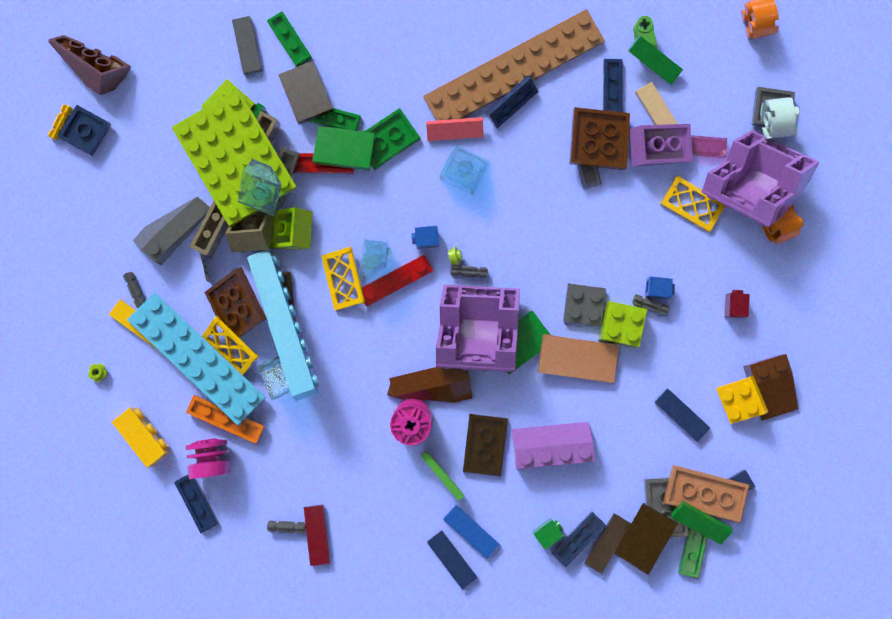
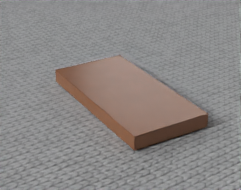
[537,334,619,383]
[663,465,750,523]

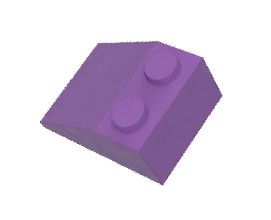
[629,124,693,167]

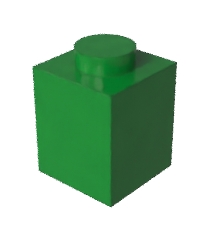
[532,518,564,550]

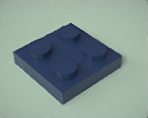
[58,105,112,157]

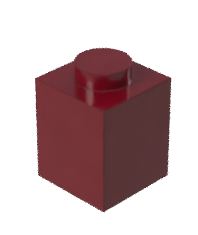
[724,290,750,318]

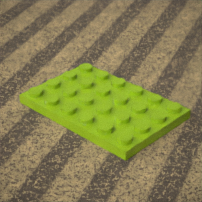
[171,89,297,227]

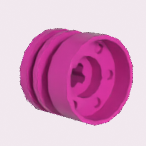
[390,398,433,446]
[185,438,231,479]

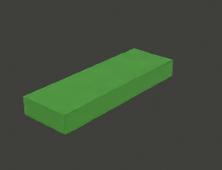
[421,451,464,501]

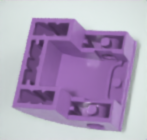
[701,130,820,227]
[436,285,520,372]

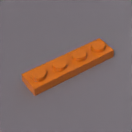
[185,395,265,444]

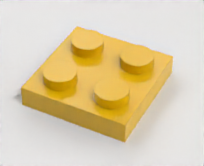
[716,376,768,424]

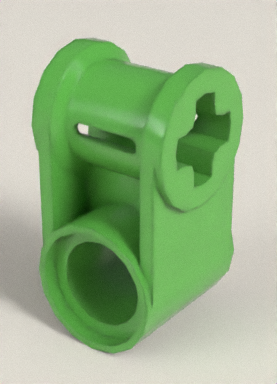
[633,16,657,48]

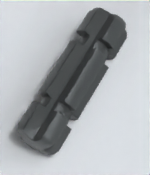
[450,265,488,278]
[123,272,145,308]
[632,294,670,316]
[267,520,306,534]

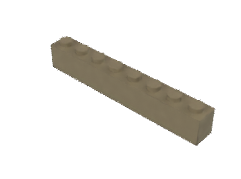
[189,111,281,258]

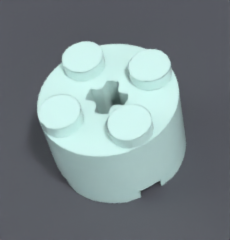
[760,97,799,139]

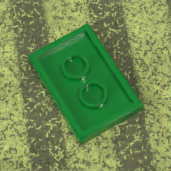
[364,108,421,171]
[312,126,375,171]
[507,310,551,375]

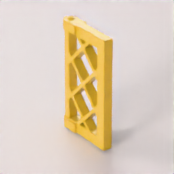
[660,175,725,232]
[321,247,365,311]
[202,316,259,376]

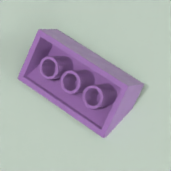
[512,422,595,469]

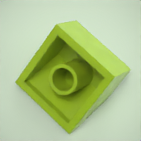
[269,207,313,250]

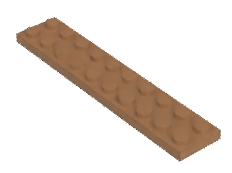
[423,9,605,121]

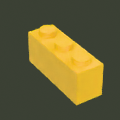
[112,407,170,468]

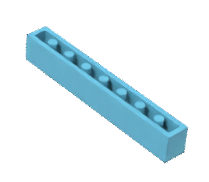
[247,249,320,401]

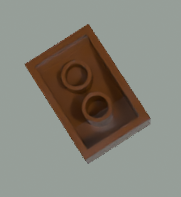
[743,354,798,421]

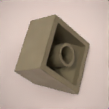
[225,209,273,253]

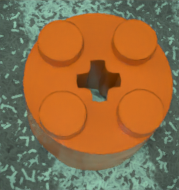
[741,0,779,39]
[761,204,804,245]

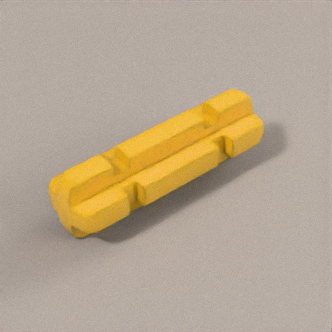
[48,104,73,140]

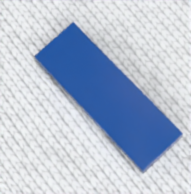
[443,505,499,559]

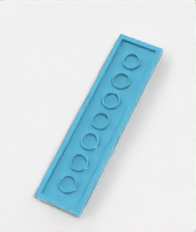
[127,293,266,426]

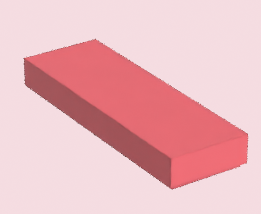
[426,117,484,141]

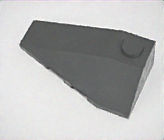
[132,196,210,266]

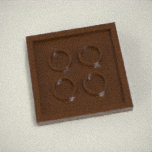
[569,107,630,170]
[204,267,267,343]

